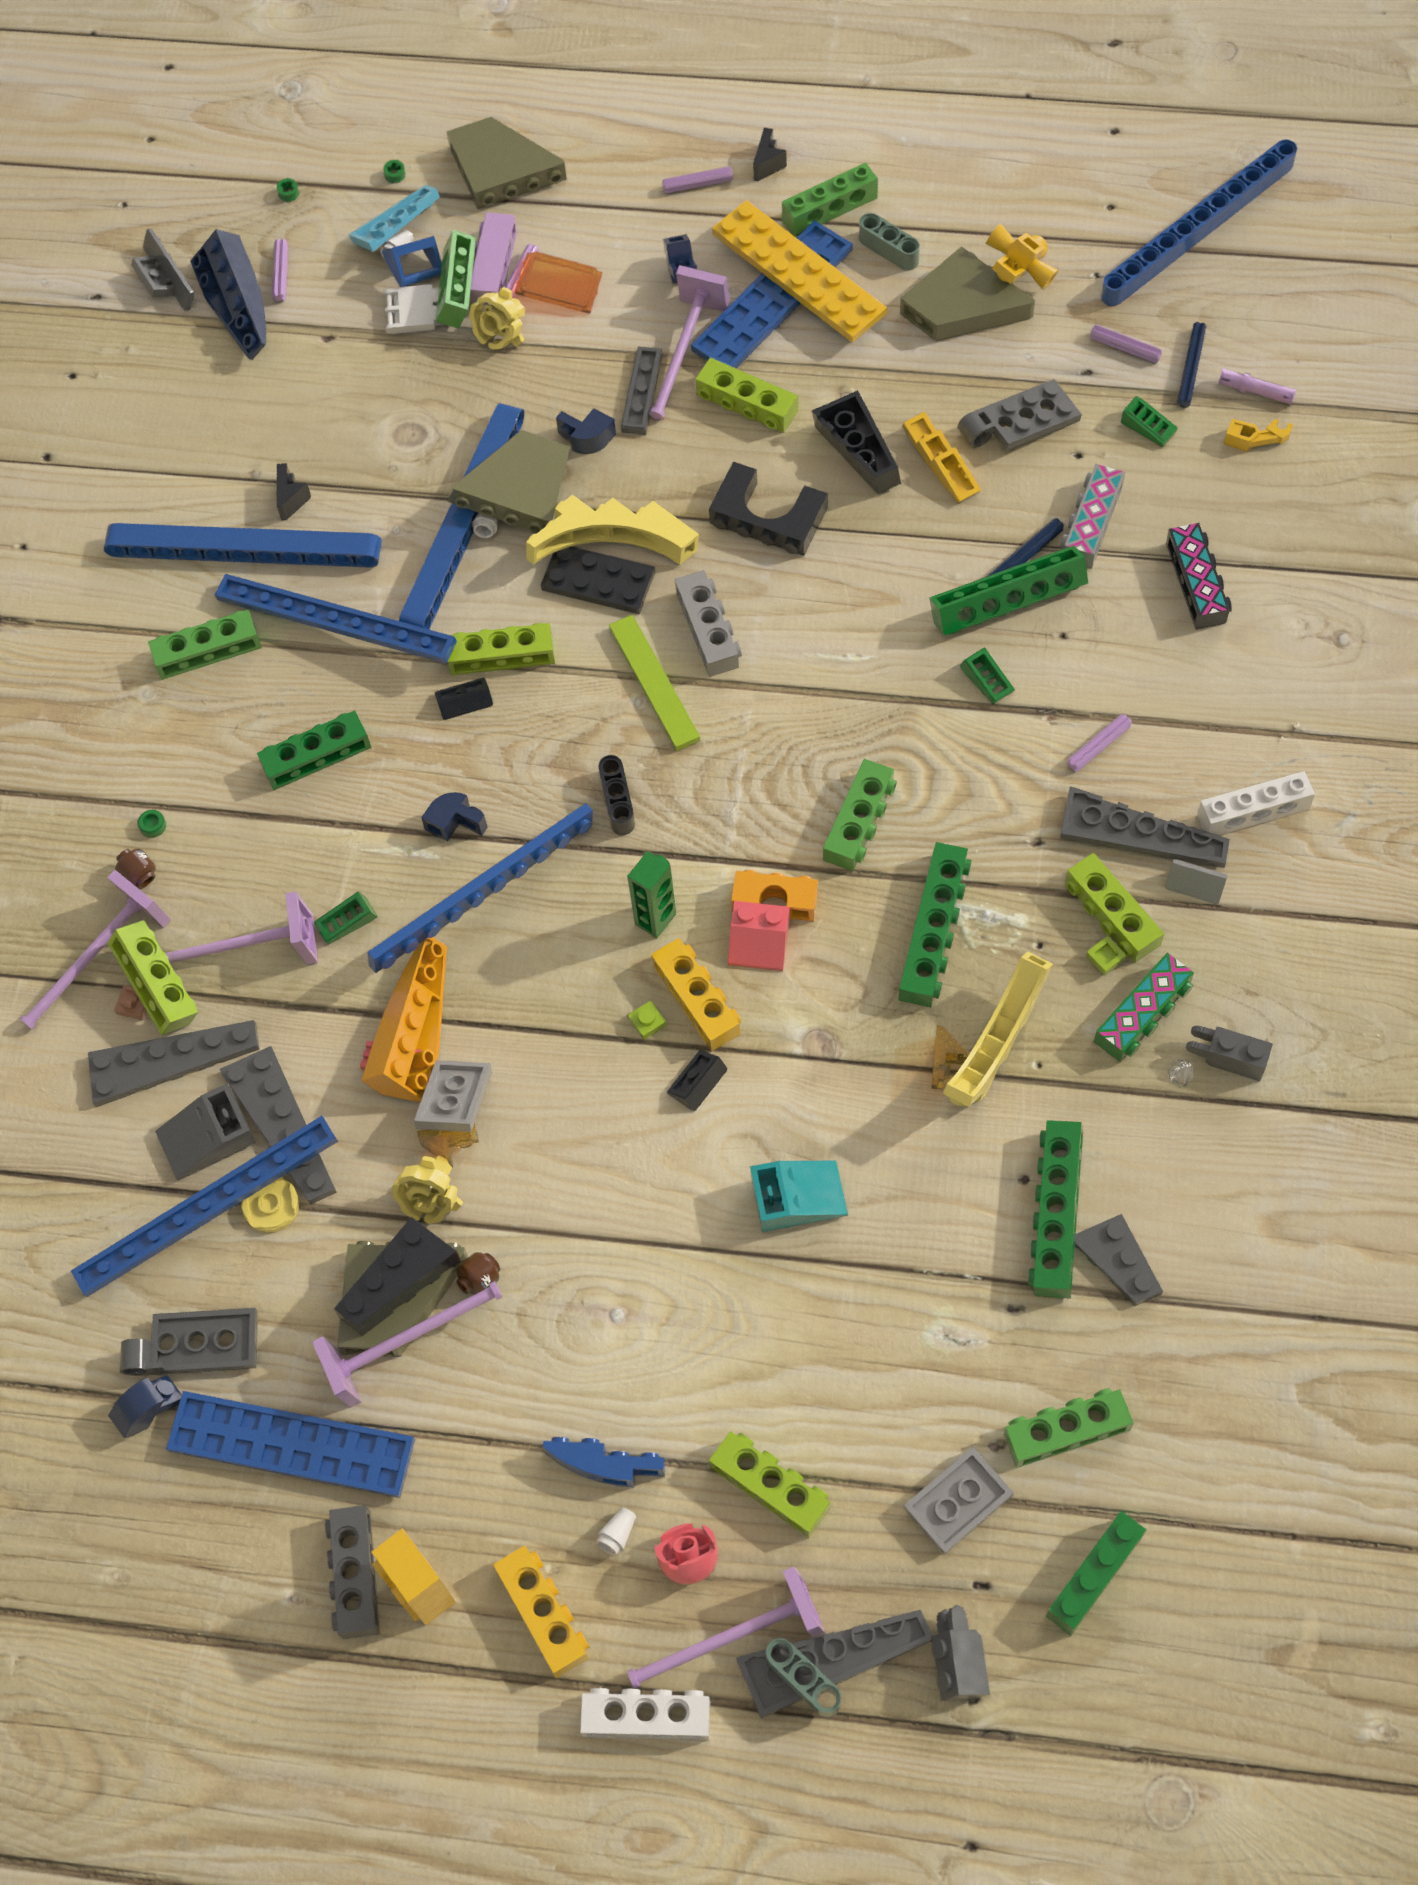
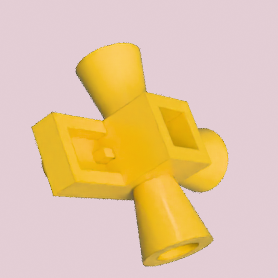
[986,224,1059,290]

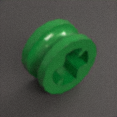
[383,160,406,183]
[277,178,299,202]

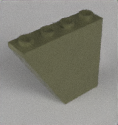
[446,117,567,209]
[900,246,1035,341]
[448,430,570,533]
[337,1241,468,1357]

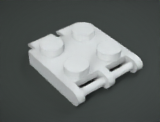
[384,284,443,334]

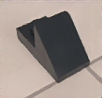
[753,127,787,181]
[277,463,311,521]

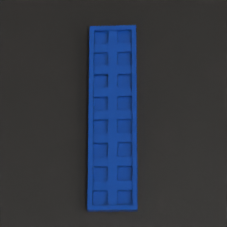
[691,220,853,369]
[166,1391,415,1498]

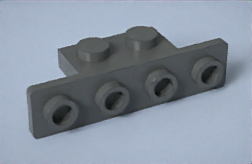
[131,229,194,311]

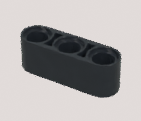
[599,755,635,835]

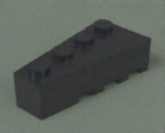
[811,390,901,494]
[334,1217,461,1336]

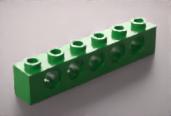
[929,545,1088,636]
[898,842,972,1008]
[1028,1120,1083,1299]

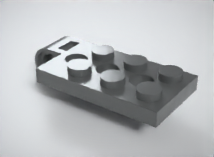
[958,379,1082,451]
[120,1308,258,1376]

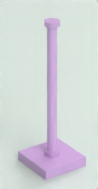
[649,265,730,420]
[20,870,171,1030]
[166,891,318,965]
[312,1281,503,1407]
[627,1566,826,1689]

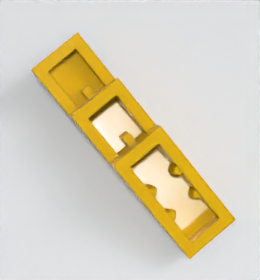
[902,411,981,503]

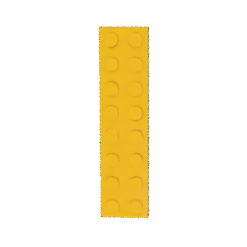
[712,200,887,343]

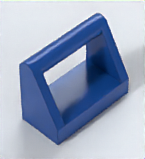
[382,236,442,287]

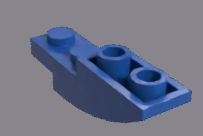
[543,1437,666,1488]

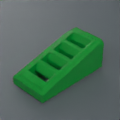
[1121,396,1178,447]
[960,647,1015,704]
[314,891,378,945]

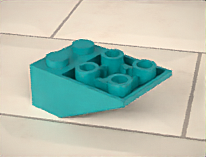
[750,1160,848,1232]

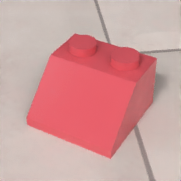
[728,901,790,971]

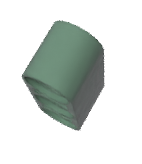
[859,213,920,270]
[766,1638,841,1717]

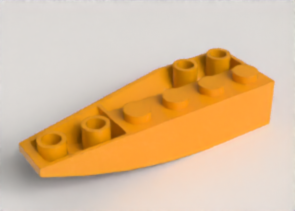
[361,937,447,1102]

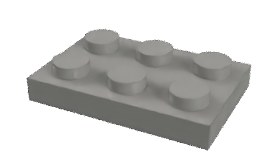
[414,1060,492,1132]
[903,1446,1014,1555]

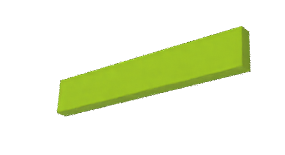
[609,614,701,752]

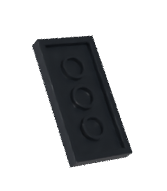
[541,546,655,615]

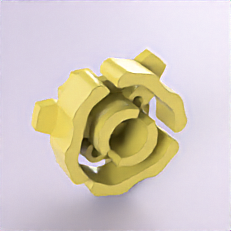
[469,287,525,350]
[392,1155,463,1224]

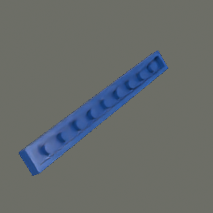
[214,574,457,664]
[367,803,593,973]
[71,1116,338,1297]

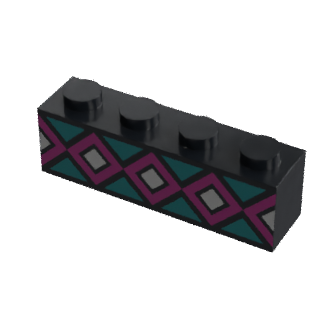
[1166,523,1232,630]

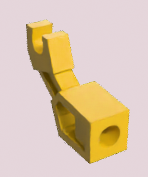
[1224,419,1293,452]

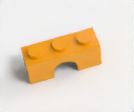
[731,870,818,921]

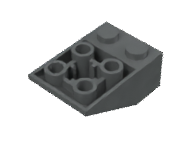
[155,1083,256,1180]

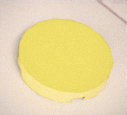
[241,1177,300,1233]

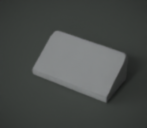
[1165,859,1228,904]

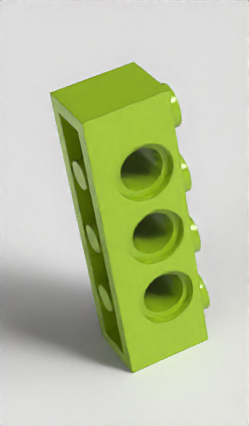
[695,357,798,432]
[448,623,555,676]
[1065,852,1165,963]
[107,920,198,1035]
[709,1431,830,1538]

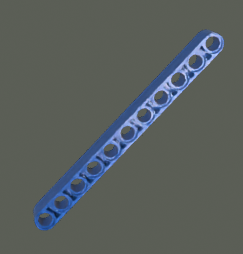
[1101,139,1297,306]
[399,403,525,630]
[103,523,382,568]

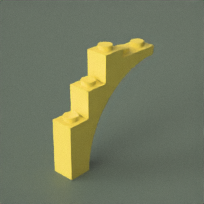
[526,495,699,565]
[943,952,1053,1107]

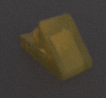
[931,1025,969,1090]
[417,1123,479,1167]

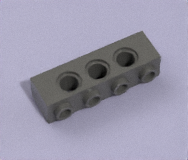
[325,1505,380,1639]

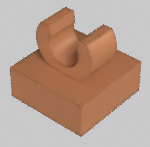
[114,985,146,1020]

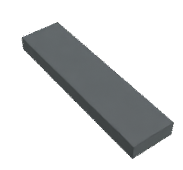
[621,346,663,435]

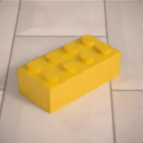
[372,1528,456,1626]

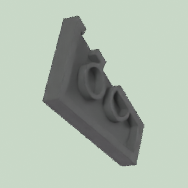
[1075,1214,1163,1306]

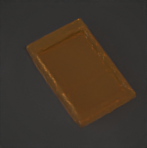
[515,251,603,314]

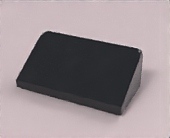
[434,677,493,720]
[667,1049,727,1111]

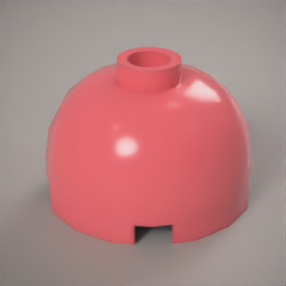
[655,1523,718,1584]

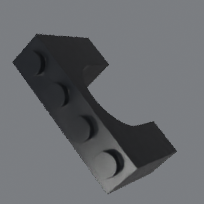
[709,461,828,556]

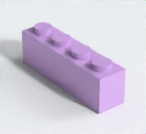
[470,212,517,306]

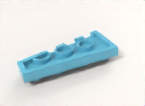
[348,185,440,251]

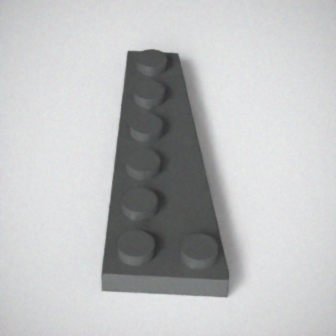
[1060,787,1230,868]
[88,1020,260,1107]
[220,1046,337,1205]
[736,1610,932,1719]

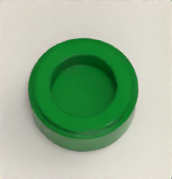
[137,810,166,838]

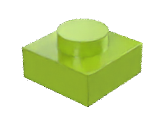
[1086,936,1127,976]
[628,1000,667,1040]

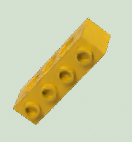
[651,938,741,1052]
[493,1545,590,1678]

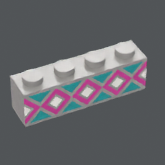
[1060,464,1125,569]

